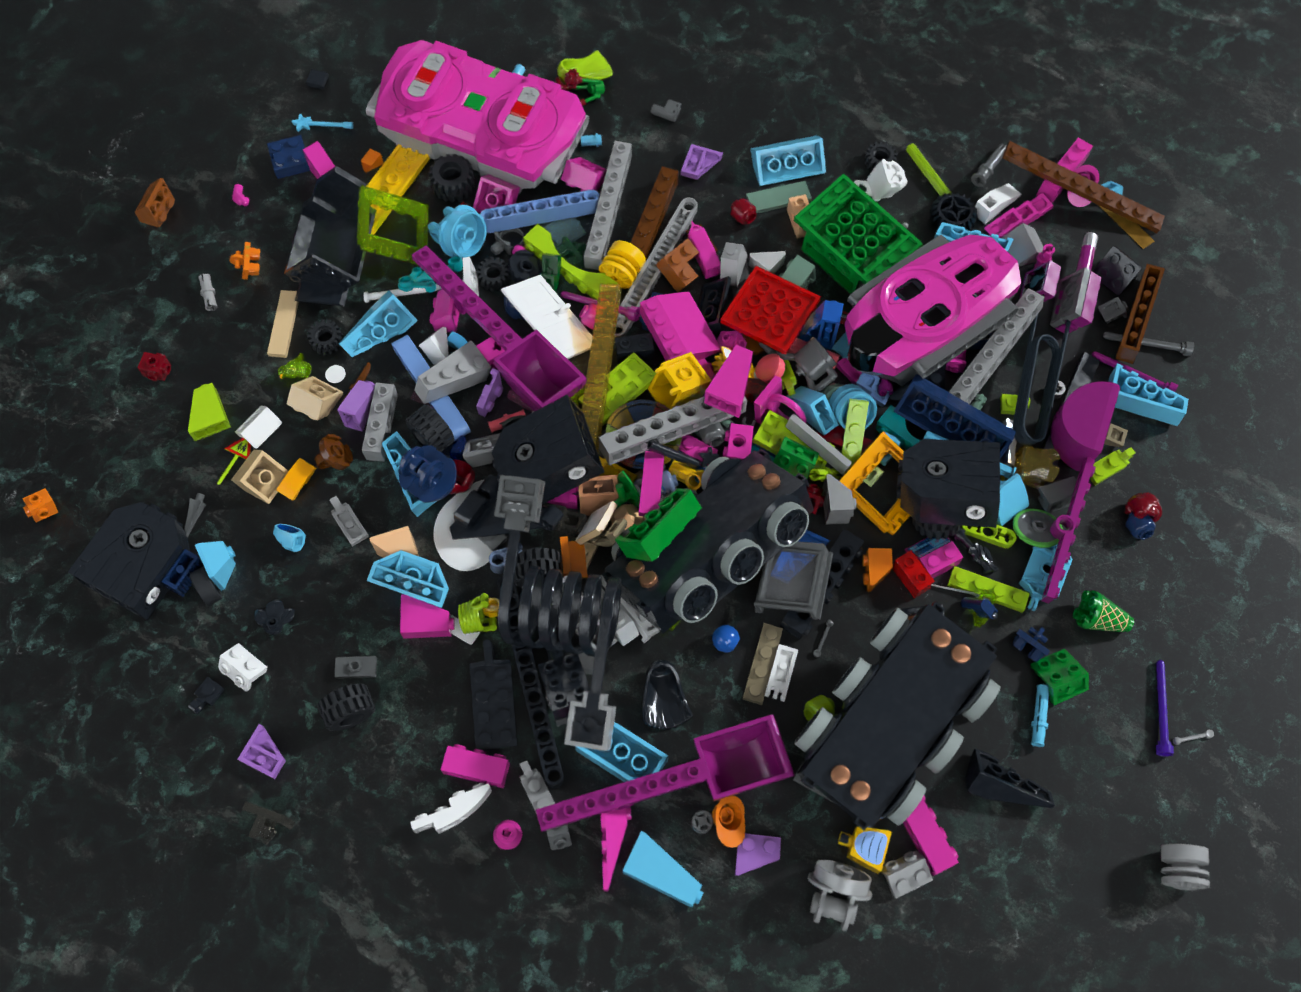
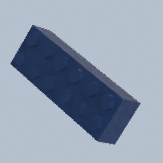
[893,374,1016,458]

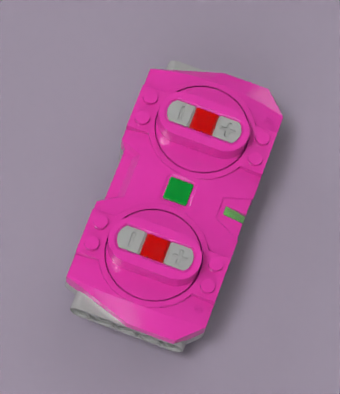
[366,40,589,193]

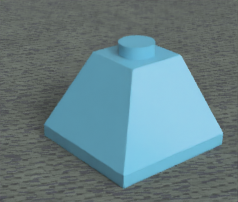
[195,541,236,591]

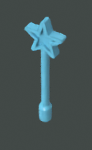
[292,114,353,132]

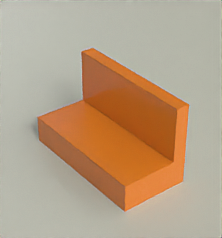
[560,536,588,578]

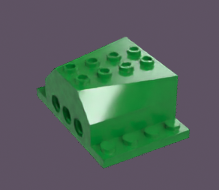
[793,174,923,294]

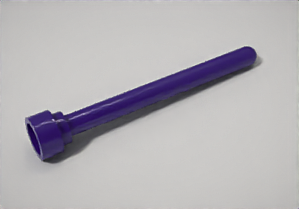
[1156,660,1174,757]

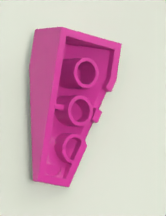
[601,807,631,892]

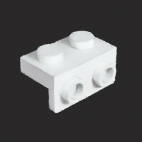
[218,643,267,692]

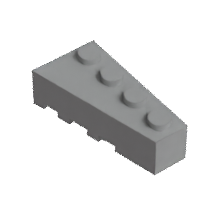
[415,340,491,404]

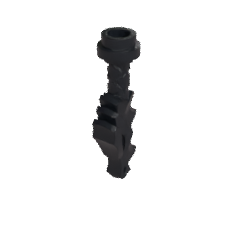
[953,528,998,574]

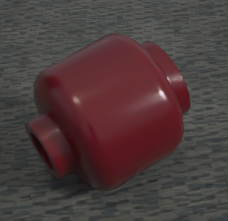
[731,198,757,225]

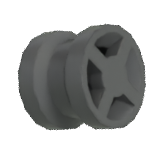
[692,810,713,834]

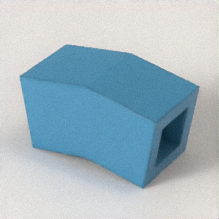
[447,331,468,350]

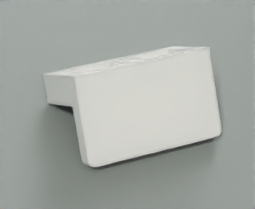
[235,405,282,449]

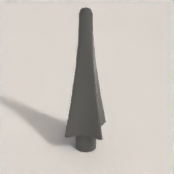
[184,493,207,538]

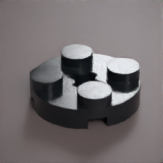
[508,250,542,283]

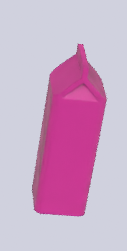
[688,221,721,279]

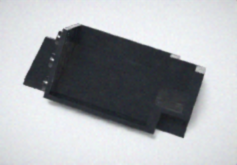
[284,166,377,306]

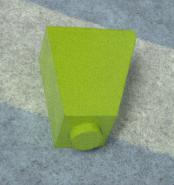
[188,383,231,441]

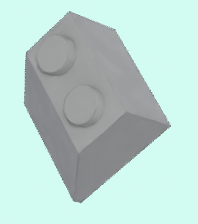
[822,474,857,525]

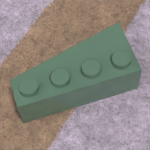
[779,255,816,290]

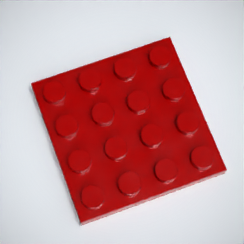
[720,266,821,355]

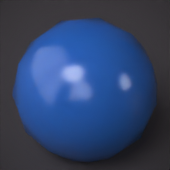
[712,625,740,653]

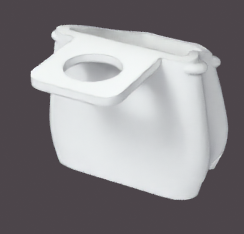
[854,159,907,201]

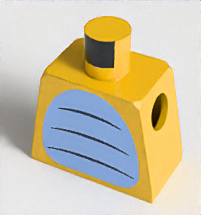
[838,826,892,874]

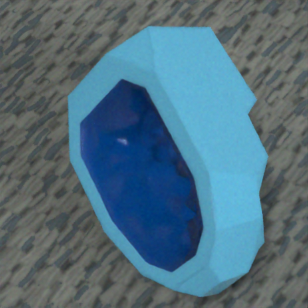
[273,524,306,552]

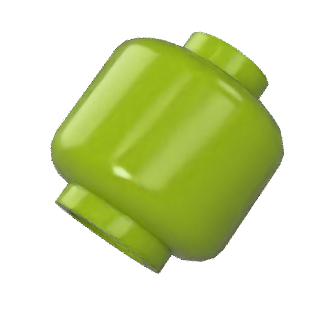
[804,695,835,721]

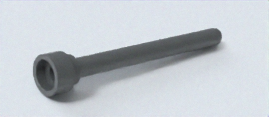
[1103,332,1194,357]

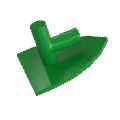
[614,470,640,509]

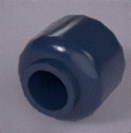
[1125,512,1156,540]

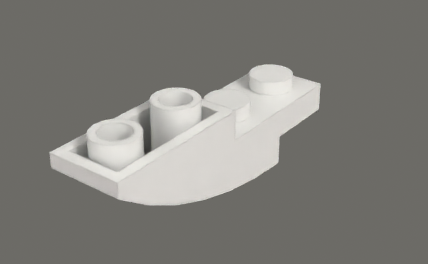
[410,783,492,833]

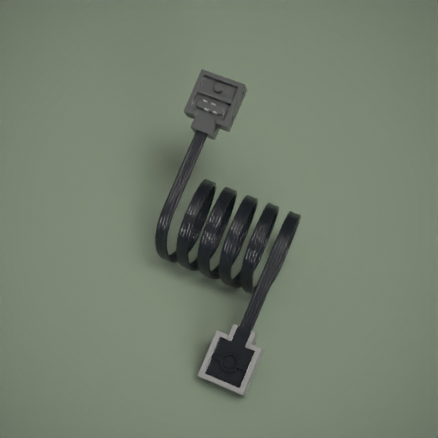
[494,475,622,751]

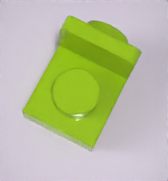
[1000,394,1030,415]

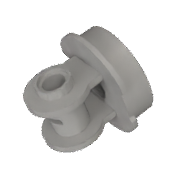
[808,860,872,931]

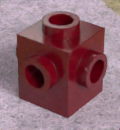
[137,352,171,381]
[806,484,825,514]

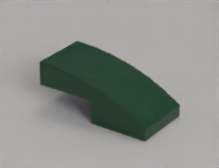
[539,253,561,292]

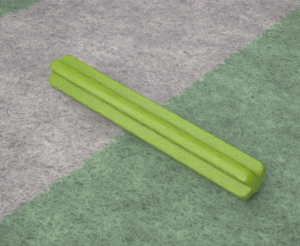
[906,143,950,196]

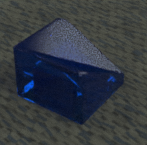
[450,436,467,461]

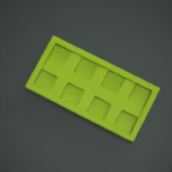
[578,352,656,426]
[752,410,835,475]

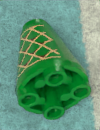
[1073,590,1134,632]

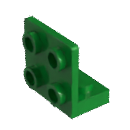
[773,437,819,479]
[1031,649,1089,706]

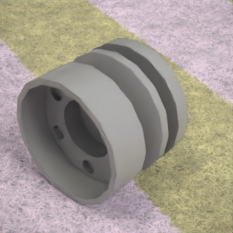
[1161,844,1210,891]

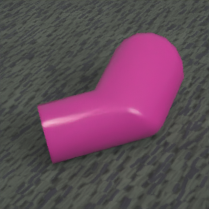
[232,184,249,207]

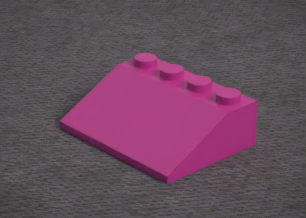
[640,291,721,361]

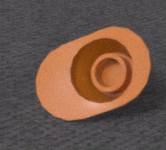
[712,795,745,848]

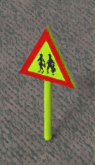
[217,438,251,485]

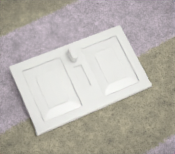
[501,275,599,359]

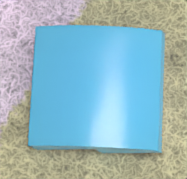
[997,473,1029,526]

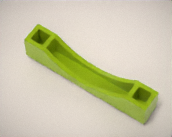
[523,224,618,303]

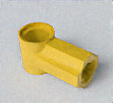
[668,460,704,490]

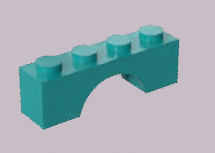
[875,405,921,450]

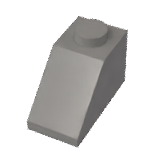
[720,242,748,287]

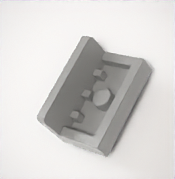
[881,851,933,899]

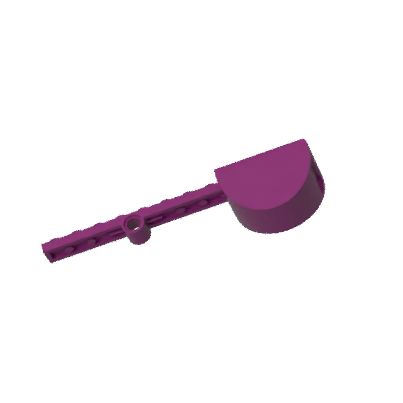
[412,246,587,412]
[1041,382,1120,604]
[536,715,794,832]

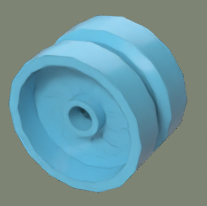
[829,384,877,429]

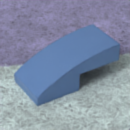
[856,372,890,407]

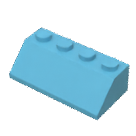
[751,136,826,186]

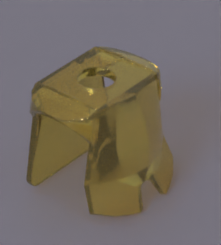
[1013,444,1060,490]

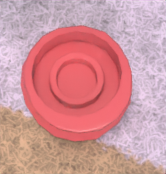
[755,353,785,384]

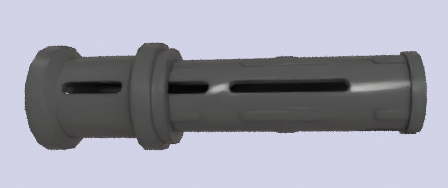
[971,144,1006,187]

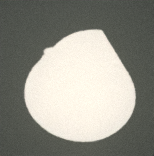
[434,480,498,571]

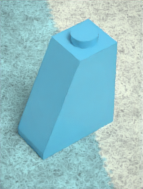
[787,386,838,435]

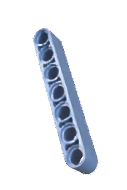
[480,190,599,233]
[391,335,471,441]

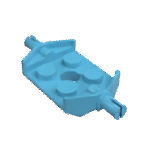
[1019,544,1072,611]

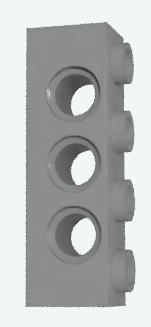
[362,383,398,462]

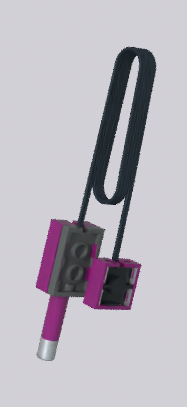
[1012,232,1101,446]

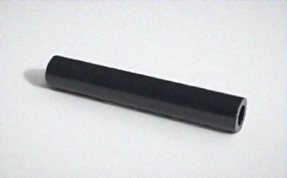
[647,440,700,469]

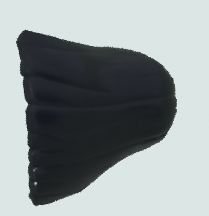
[642,660,693,729]

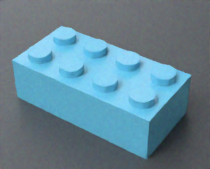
[575,722,668,782]

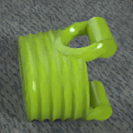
[458,593,497,635]

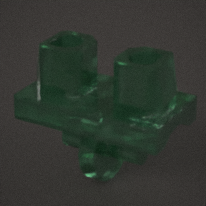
[556,236,587,270]

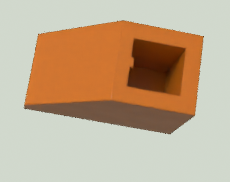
[862,548,893,592]

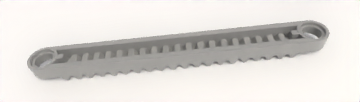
[608,197,698,340]

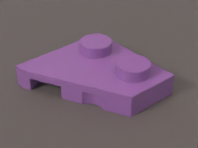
[681,144,723,180]
[476,368,503,417]
[238,724,286,779]
[735,834,781,876]

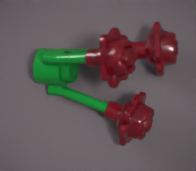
[555,69,605,106]

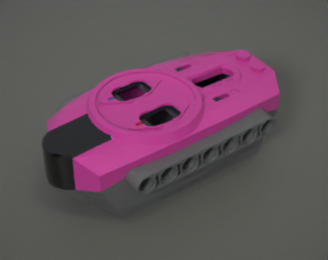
[845,235,1021,387]

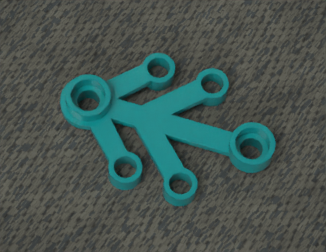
[398,256,463,293]

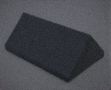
[698,276,731,337]

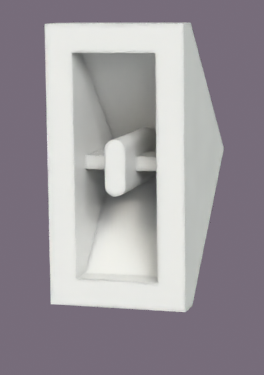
[748,251,786,274]
[419,327,449,365]

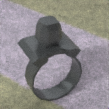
[491,228,524,255]

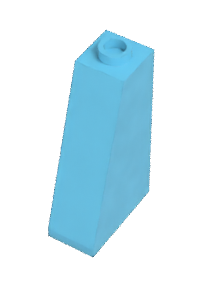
[623,831,704,907]

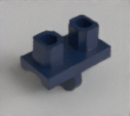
[1012,627,1050,662]

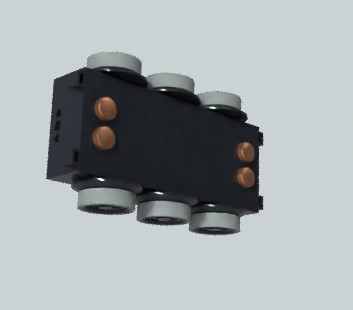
[602,449,814,633]
[794,601,1000,831]

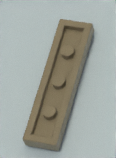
[742,623,783,705]

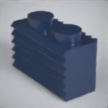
[161,549,204,597]

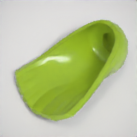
[557,50,613,84]

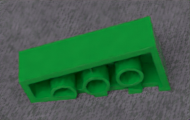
[615,488,702,562]

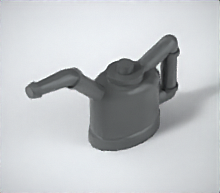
[759,337,838,393]

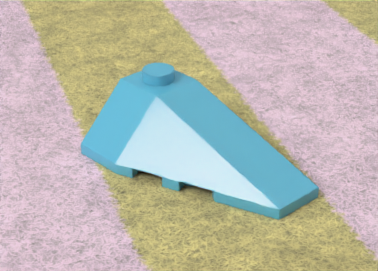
[339,290,418,357]

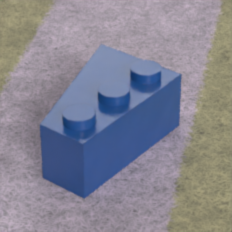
[798,300,844,350]

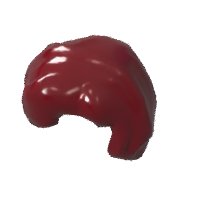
[449,459,475,494]
[1125,492,1162,522]

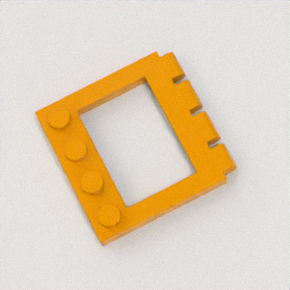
[839,432,910,535]

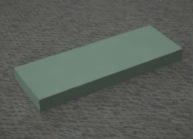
[746,181,812,213]

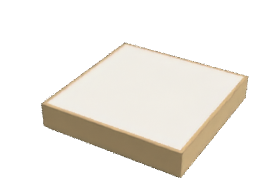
[575,500,617,545]

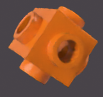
[23,488,58,523]

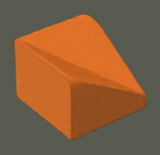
[361,149,383,172]

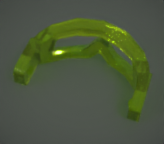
[973,589,996,628]

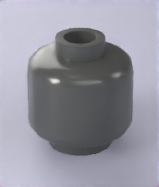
[698,422,726,447]

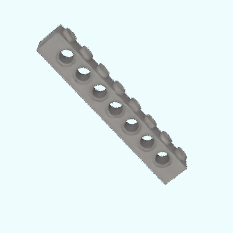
[584,141,632,270]
[949,288,1044,404]
[599,396,747,465]

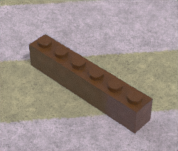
[631,166,678,261]
[1115,264,1165,364]

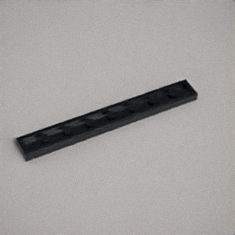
[1031,352,1100,483]

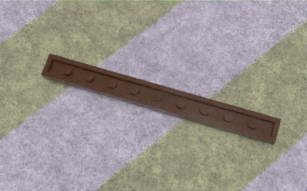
[1002,141,1165,233]

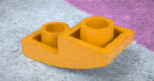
[276,458,316,500]

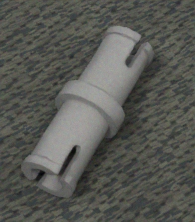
[198,274,217,311]

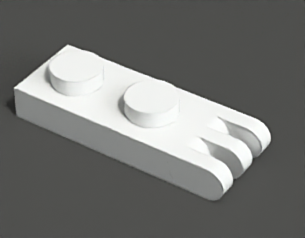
[765,644,798,702]

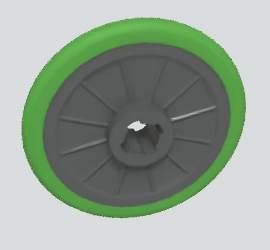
[1013,509,1063,548]

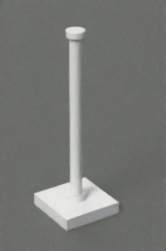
[363,257,479,303]

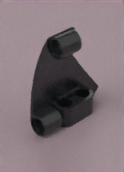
[450,474,564,540]

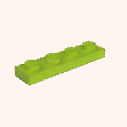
[841,398,869,468]
[947,566,1030,613]

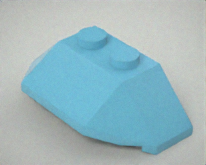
[367,550,449,608]

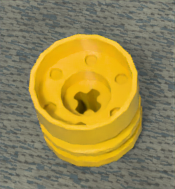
[599,240,646,289]

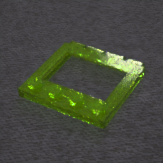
[357,185,428,265]

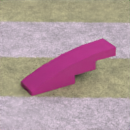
[984,193,1053,238]
[639,451,664,516]

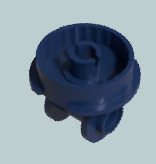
[399,445,457,503]

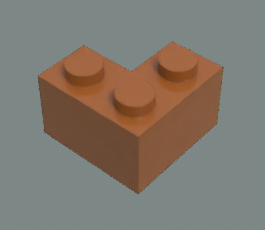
[656,239,699,293]

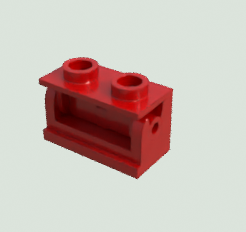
[892,550,935,599]

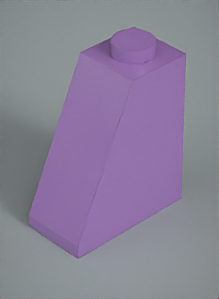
[338,380,375,432]

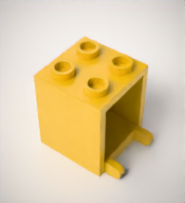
[648,352,712,411]

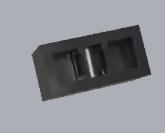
[615,333,654,364]

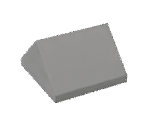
[1002,223,1043,267]
[463,433,501,468]

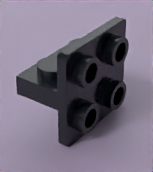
[1092,246,1142,295]

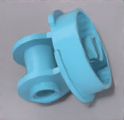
[428,205,487,258]

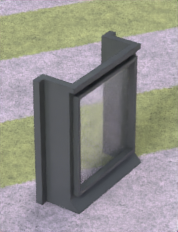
[754,541,833,620]

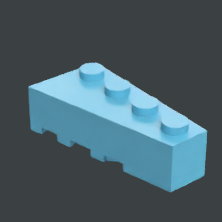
[1109,363,1189,426]
[382,431,435,517]

